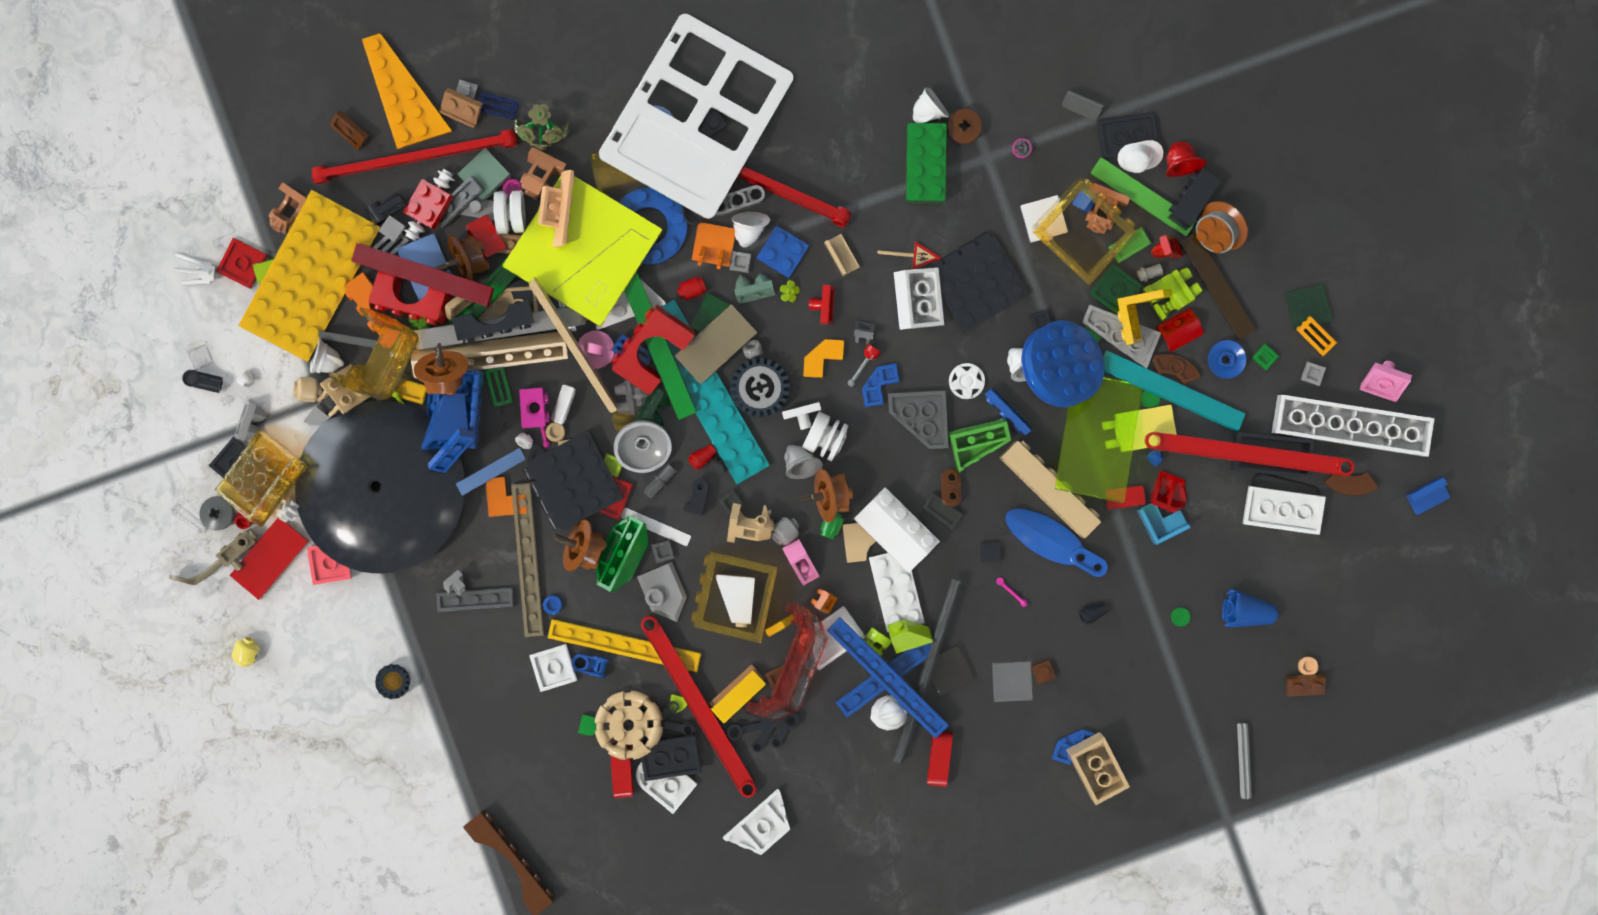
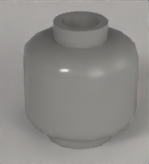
[771,517,800,545]

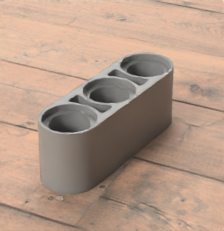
[715,185,765,216]

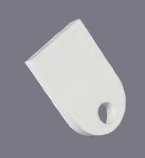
[636,762,698,814]

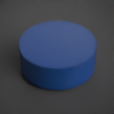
[543,595,563,615]

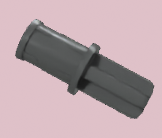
[643,464,677,498]

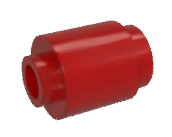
[676,277,706,301]

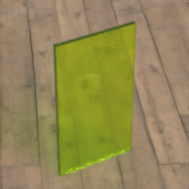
[1055,377,1142,503]

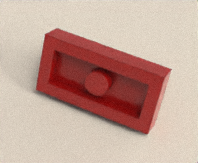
[1151,235,1183,259]

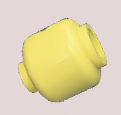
[232,637,260,667]

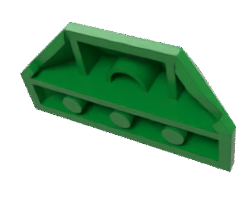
[596,515,648,593]

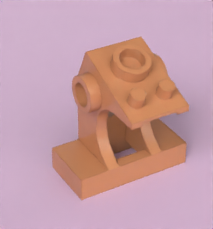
[520,147,566,200]
[269,182,306,235]
[1085,183,1130,234]

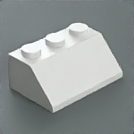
[894,268,944,330]

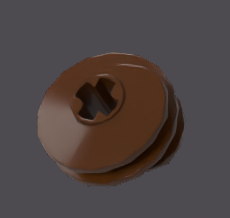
[947,108,982,144]

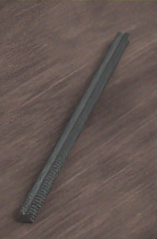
[893,578,962,764]

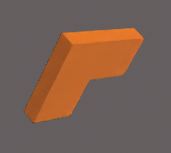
[486,477,527,517]

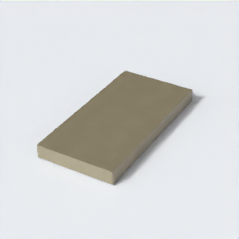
[675,304,757,385]

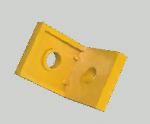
[1118,289,1173,345]

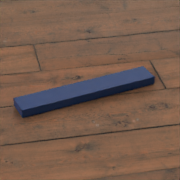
[835,643,933,718]

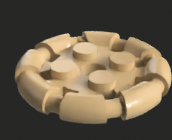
[595,690,663,760]

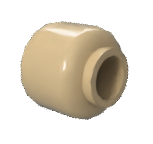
[293,377,322,402]

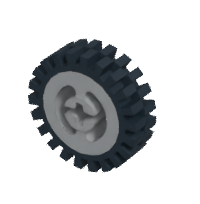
[730,358,790,417]

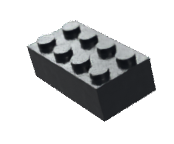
[1230,432,1315,478]

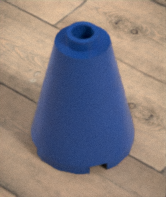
[1222,589,1278,628]

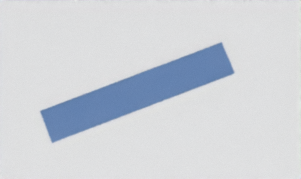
[456,448,526,495]

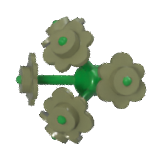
[514,104,570,151]

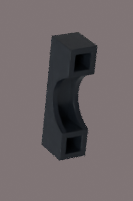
[452,300,535,343]

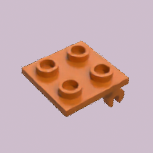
[692,222,735,270]

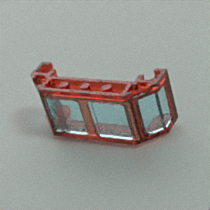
[746,602,828,721]

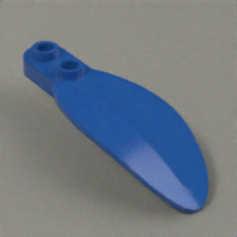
[1005,509,1108,577]

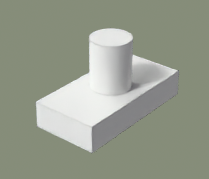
[782,402,821,430]

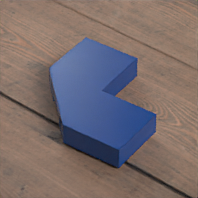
[862,363,900,407]
[1052,729,1097,765]

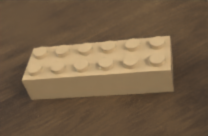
[999,441,1101,538]

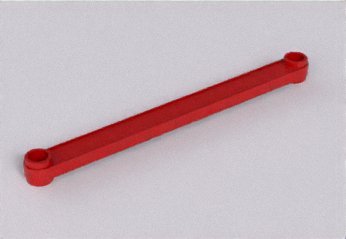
[311,129,518,184]
[737,166,851,227]
[1144,432,1354,476]
[641,615,757,798]

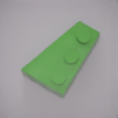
[948,419,1011,472]

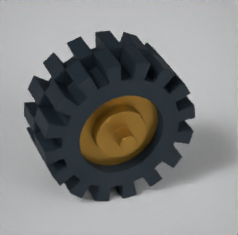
[375,664,410,700]

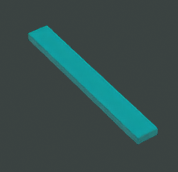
[1103,350,1245,432]

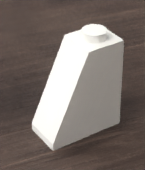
[716,574,755,627]

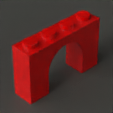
[368,270,453,326]
[611,304,694,395]

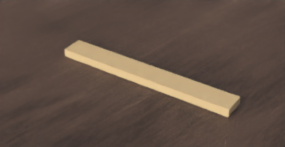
[529,277,617,413]

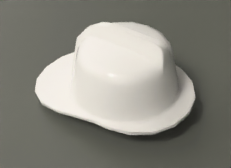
[1118,140,1163,173]

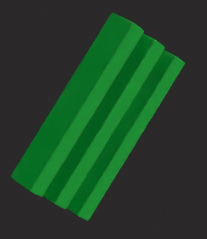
[485,367,513,407]

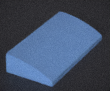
[397,234,456,301]

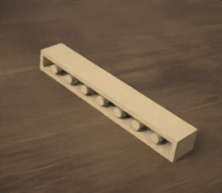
[411,332,568,378]

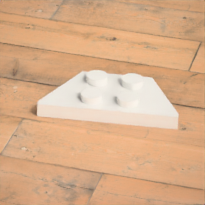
[596,280,666,331]
[723,789,790,855]

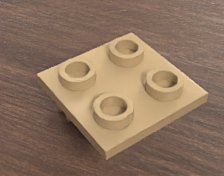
[317,364,374,418]

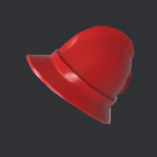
[1166,142,1207,177]

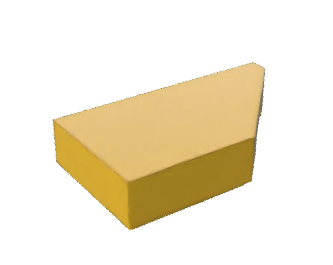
[765,612,799,637]

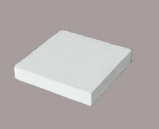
[1020,195,1068,243]
[529,644,578,692]

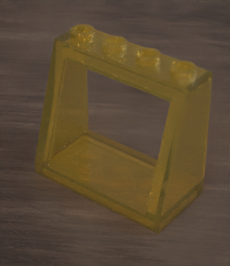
[1032,177,1136,285]
[691,551,778,643]

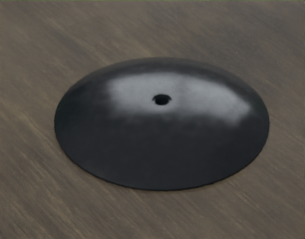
[295,401,465,574]

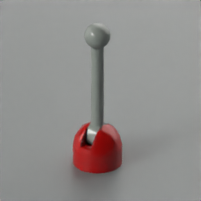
[848,343,881,387]

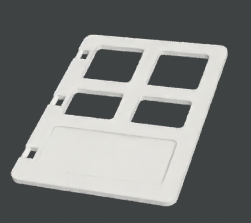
[599,14,793,219]

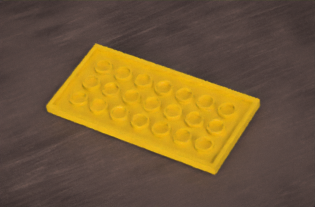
[238,190,380,362]

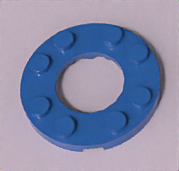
[618,188,687,265]

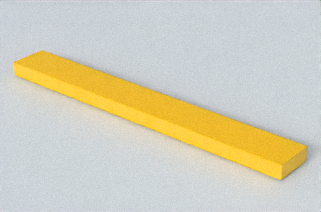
[548,619,701,672]

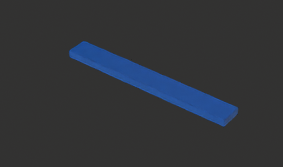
[826,617,949,739]

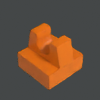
[811,589,838,614]

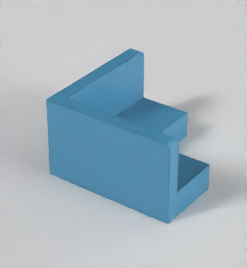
[1137,503,1191,545]

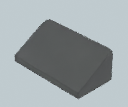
[1061,90,1103,121]

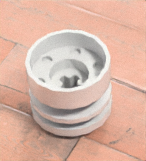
[802,411,849,461]

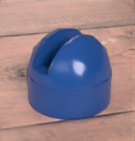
[1146,450,1164,467]

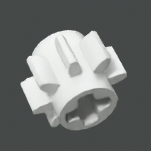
[275,498,299,523]

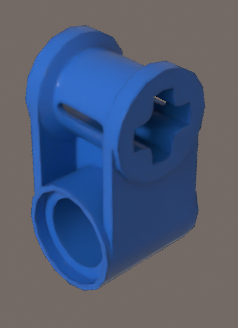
[572,653,610,678]

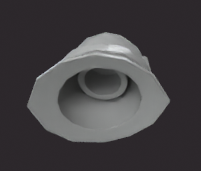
[784,445,823,479]

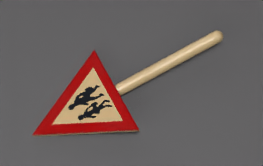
[877,241,941,270]

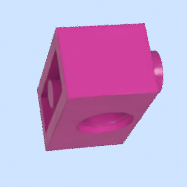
[519,388,550,428]

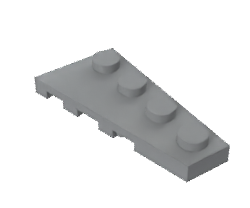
[1082,305,1161,369]

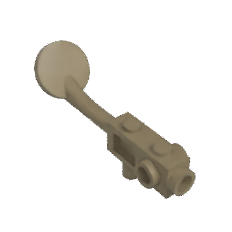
[169,530,258,585]

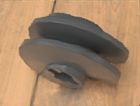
[199,496,235,531]

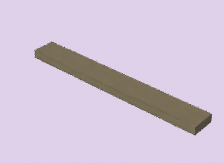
[511,483,544,637]

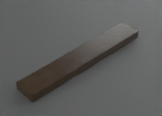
[1179,232,1256,340]

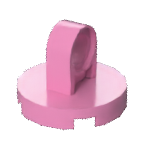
[578,331,615,369]

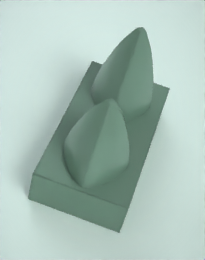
[734,273,775,304]

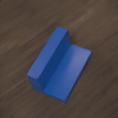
[1405,477,1450,515]

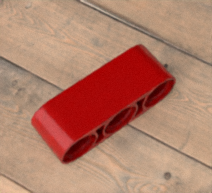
[927,731,953,787]
[610,742,634,798]

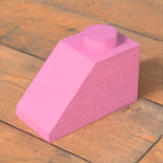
[782,539,820,586]

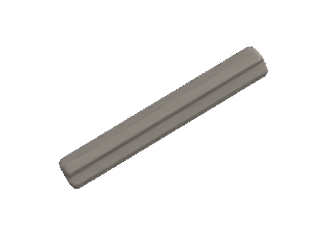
[1237,723,1252,799]

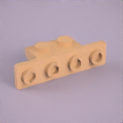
[538,170,575,248]

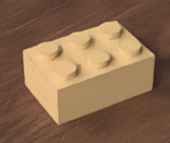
[1066,732,1130,805]

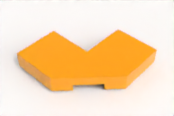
[803,339,844,378]

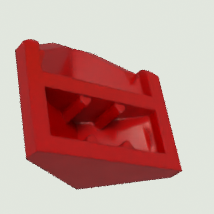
[1151,471,1187,513]

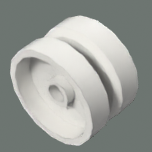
[493,190,526,234]

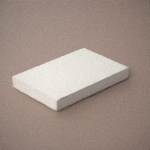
[797,606,866,670]

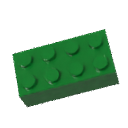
[906,123,946,203]

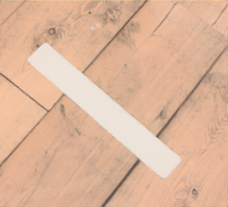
[621,508,691,546]

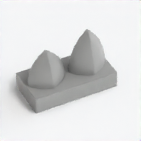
[234,400,267,441]

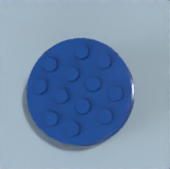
[1021,320,1104,407]

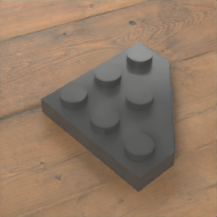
[888,391,949,449]

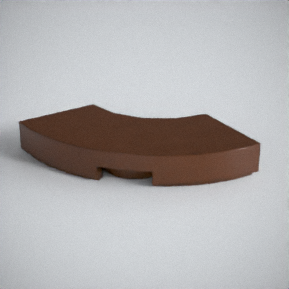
[1151,354,1201,385]
[1323,472,1378,496]

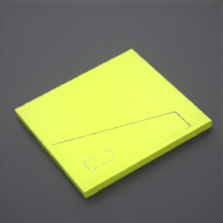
[503,170,662,327]

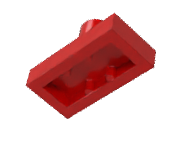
[809,285,835,325]

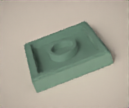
[458,148,511,202]

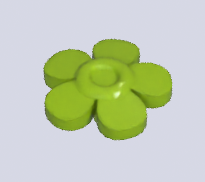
[780,280,799,302]

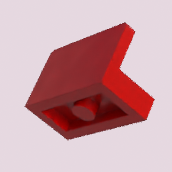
[465,215,506,260]
[1157,308,1204,352]

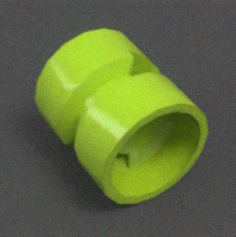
[864,627,892,657]

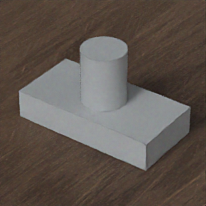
[460,198,495,221]

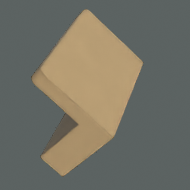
[824,234,860,277]

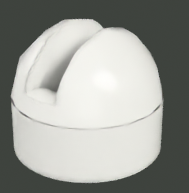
[237,370,254,387]

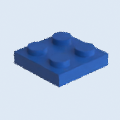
[756,226,809,278]

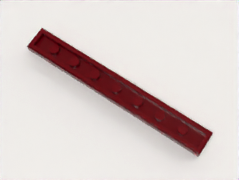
[351,243,495,307]

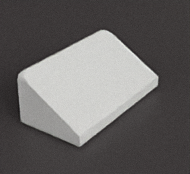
[551,385,576,425]

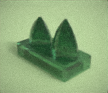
[635,388,670,426]

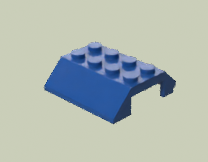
[426,370,483,449]

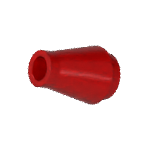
[687,444,717,471]

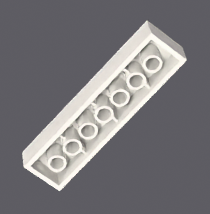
[1272,395,1434,457]

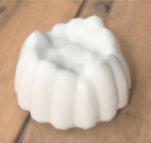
[515,432,533,449]

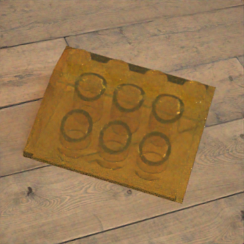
[215,429,308,527]

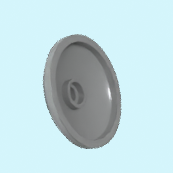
[614,421,672,473]

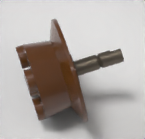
[434,235,490,281]

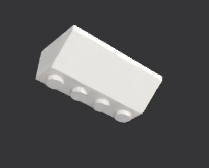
[854,488,940,573]

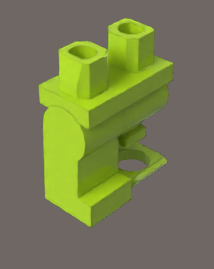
[1143,268,1202,321]

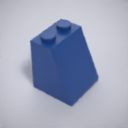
[421,391,468,450]

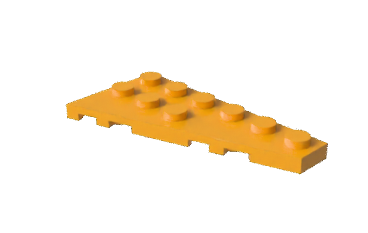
[362,34,453,150]

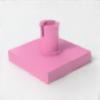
[1360,361,1412,402]

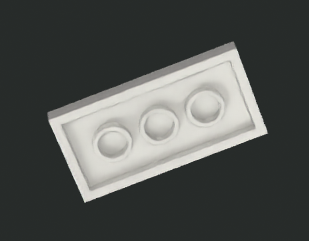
[1243,486,1326,535]
[869,553,924,632]

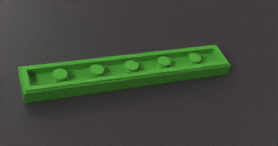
[1090,158,1197,237]

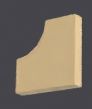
[842,523,876,563]

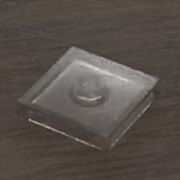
[992,661,1033,702]

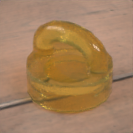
[611,412,631,432]

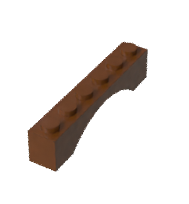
[463,810,555,915]

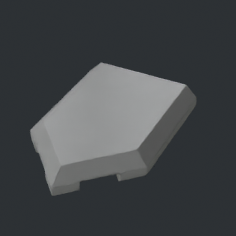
[637,562,687,622]

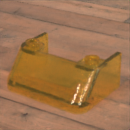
[328,307,419,400]

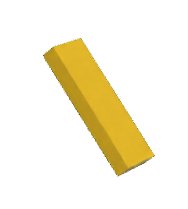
[711,670,766,723]

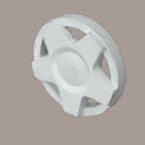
[949,363,985,399]

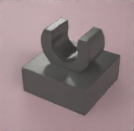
[854,321,875,345]

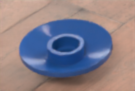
[1208,340,1246,379]

